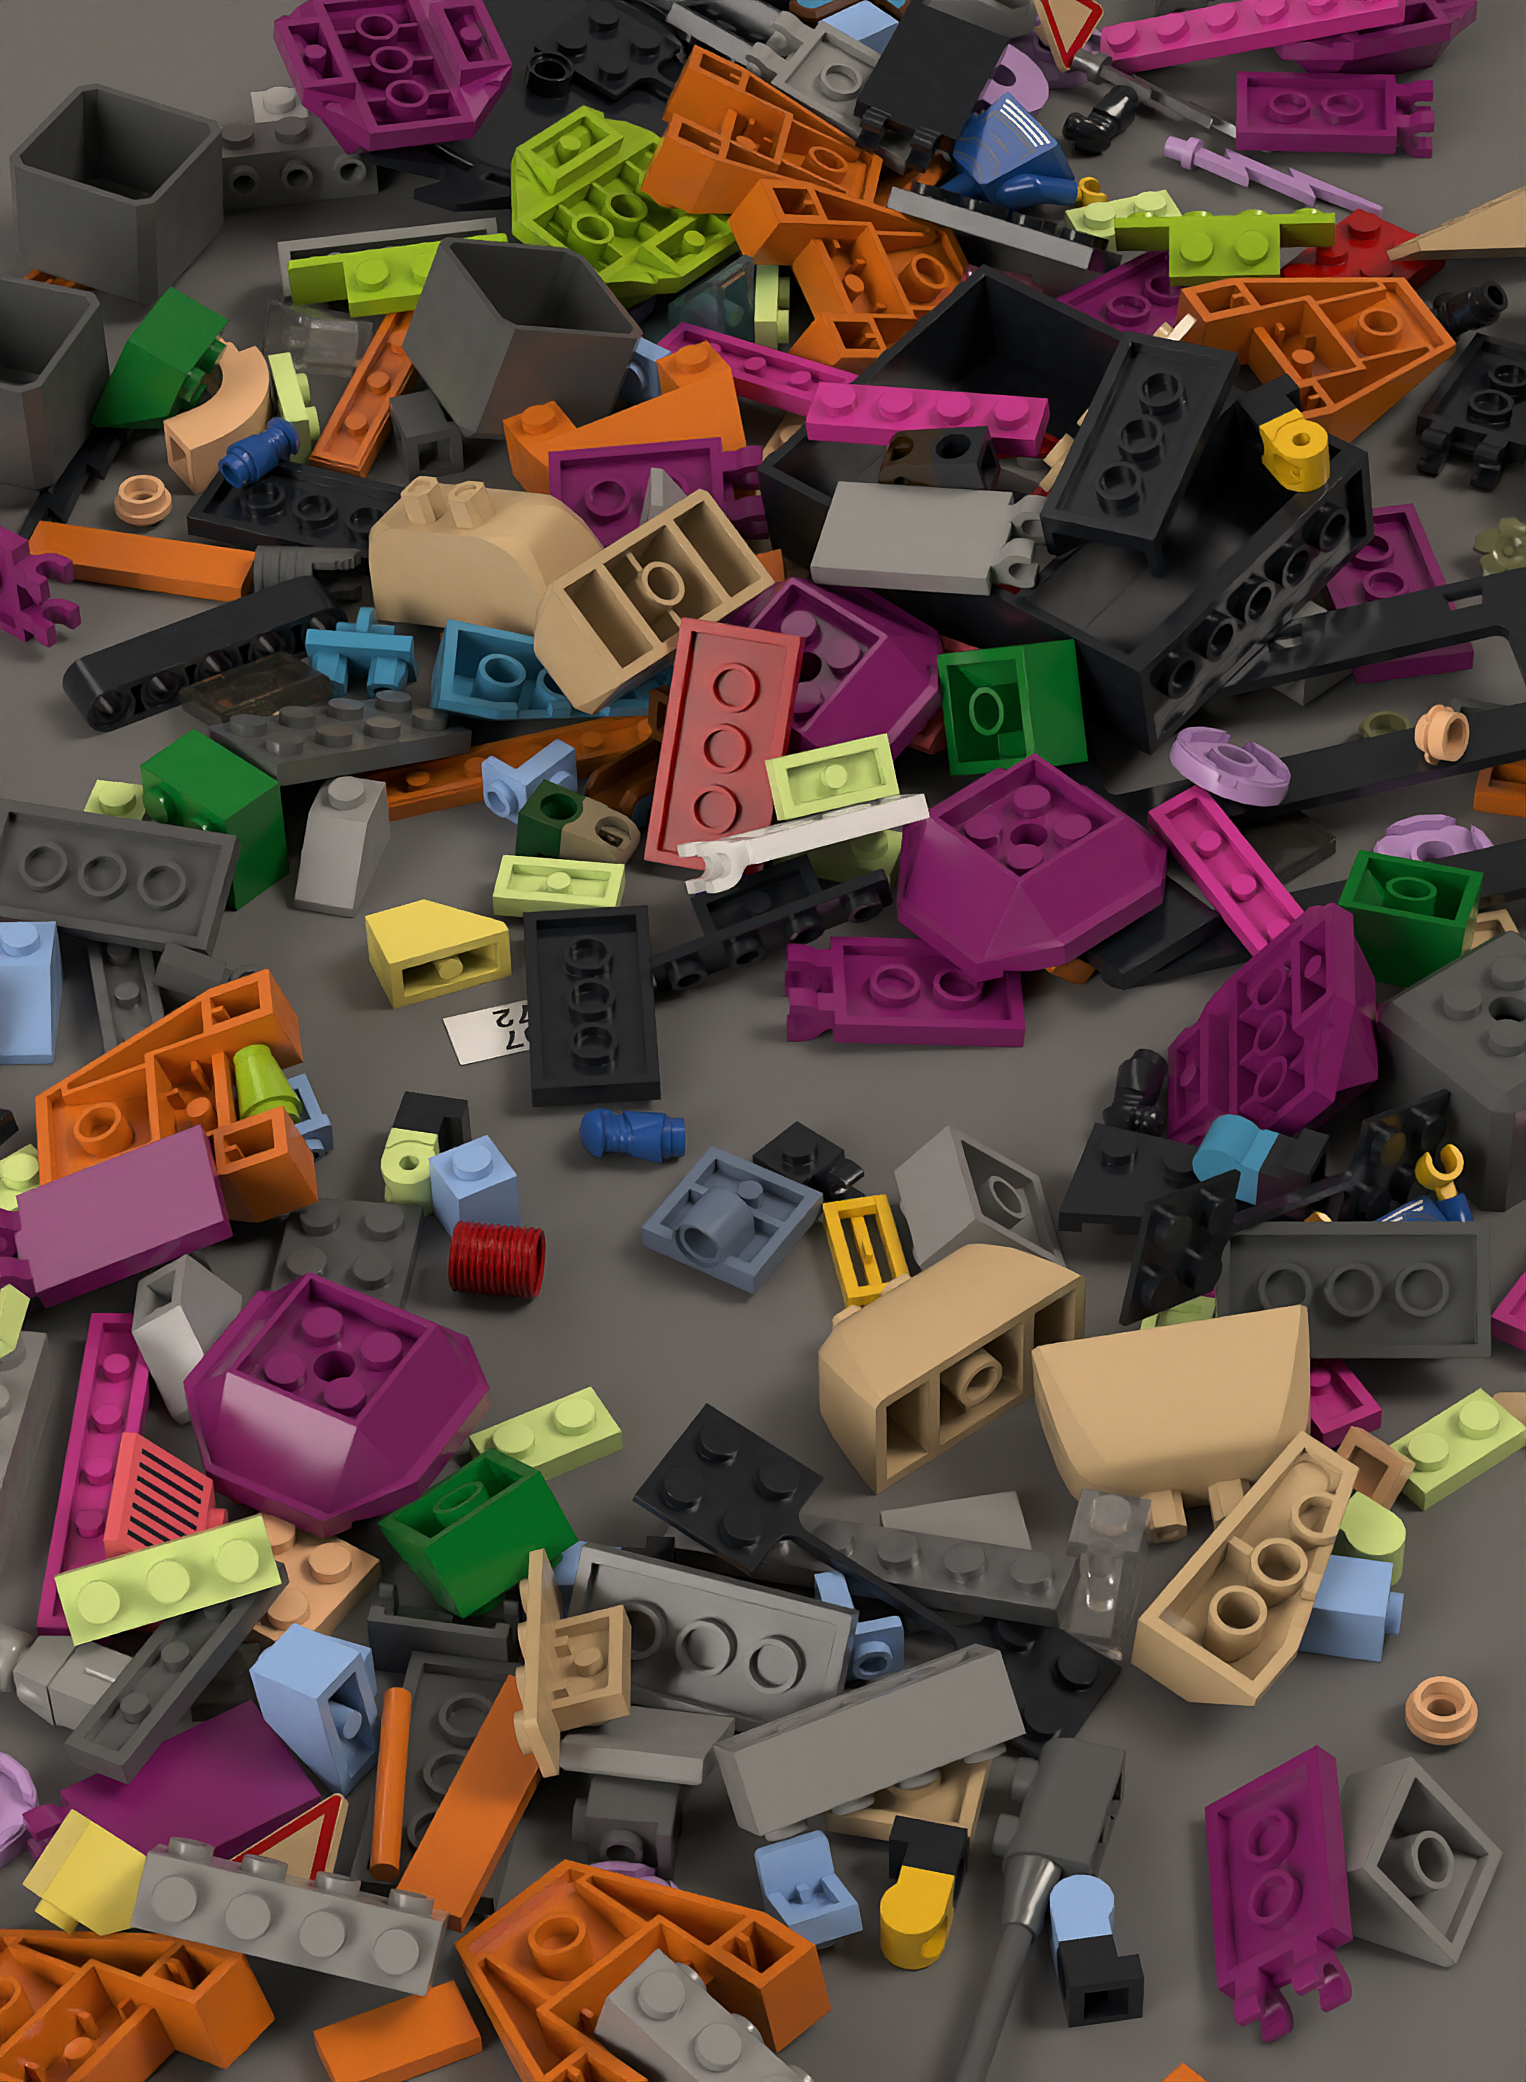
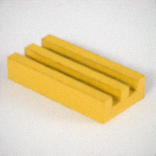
[822,1194,910,1308]

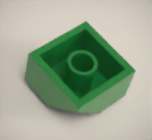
[90,286,229,429]
[937,639,1088,776]
[140,728,289,911]
[1338,850,1484,988]
[377,1447,579,1619]

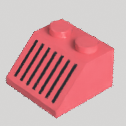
[103,1432,229,1632]

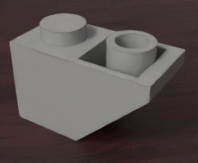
[131,1254,242,1425]

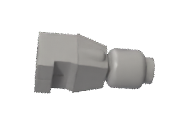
[0,1622,133,1730]

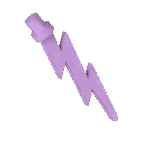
[1163,136,1383,218]

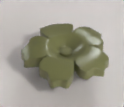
[1473,517,1526,576]

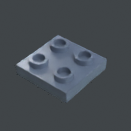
[641,1145,823,1295]

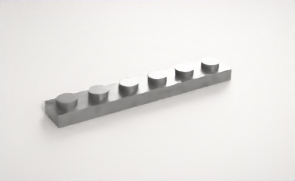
[664,1513,1081,1628]

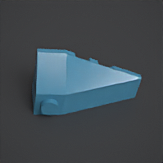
[429,619,674,722]

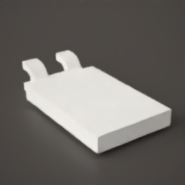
[677,793,930,894]

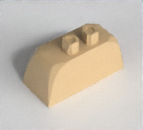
[369,476,604,637]
[533,489,775,715]
[818,1244,1086,1495]
[1032,1305,1311,1544]

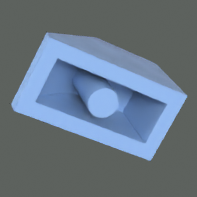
[0,921,64,1065]
[249,1623,381,1798]

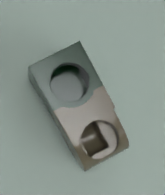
[515,779,641,865]

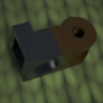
[878,426,1001,491]

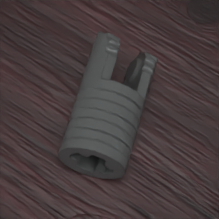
[254,545,362,600]

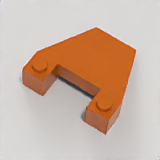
[640,45,883,214]
[727,179,973,375]
[1175,277,1457,443]
[502,340,756,500]
[35,968,319,1223]
[454,1859,831,2082]
[0,1929,276,2082]

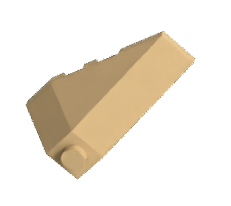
[1387,186,1526,261]
[1131,1430,1359,1706]

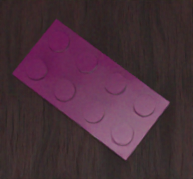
[1321,503,1474,684]

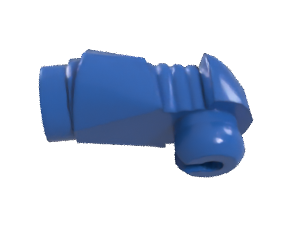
[218,417,300,488]
[579,1108,685,1164]

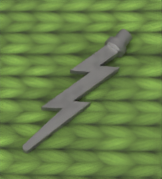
[1072,48,1272,154]

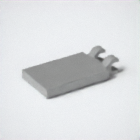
[745,11,912,176]
[810,481,1047,596]

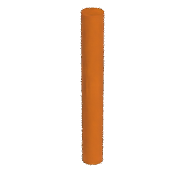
[369,1687,412,1881]

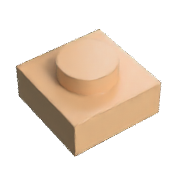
[1336,1426,1416,1511]

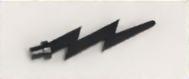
[19,427,133,541]

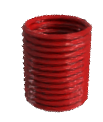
[448,1220,546,1299]

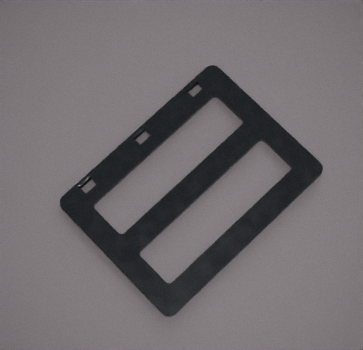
[1054,567,1526,989]

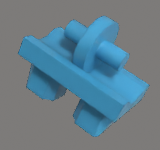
[305,607,420,699]

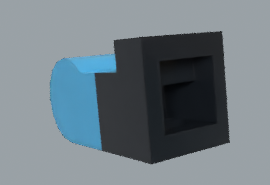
[1192,1114,1329,1222]

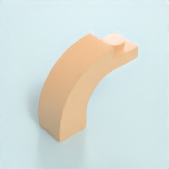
[163,338,273,495]

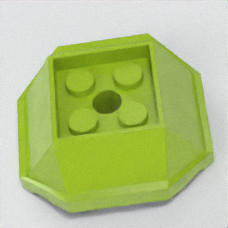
[511,105,740,309]

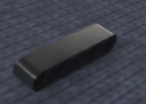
[62,575,348,732]

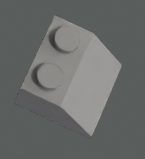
[894,1125,1066,1270]
[1339,1757,1503,1967]

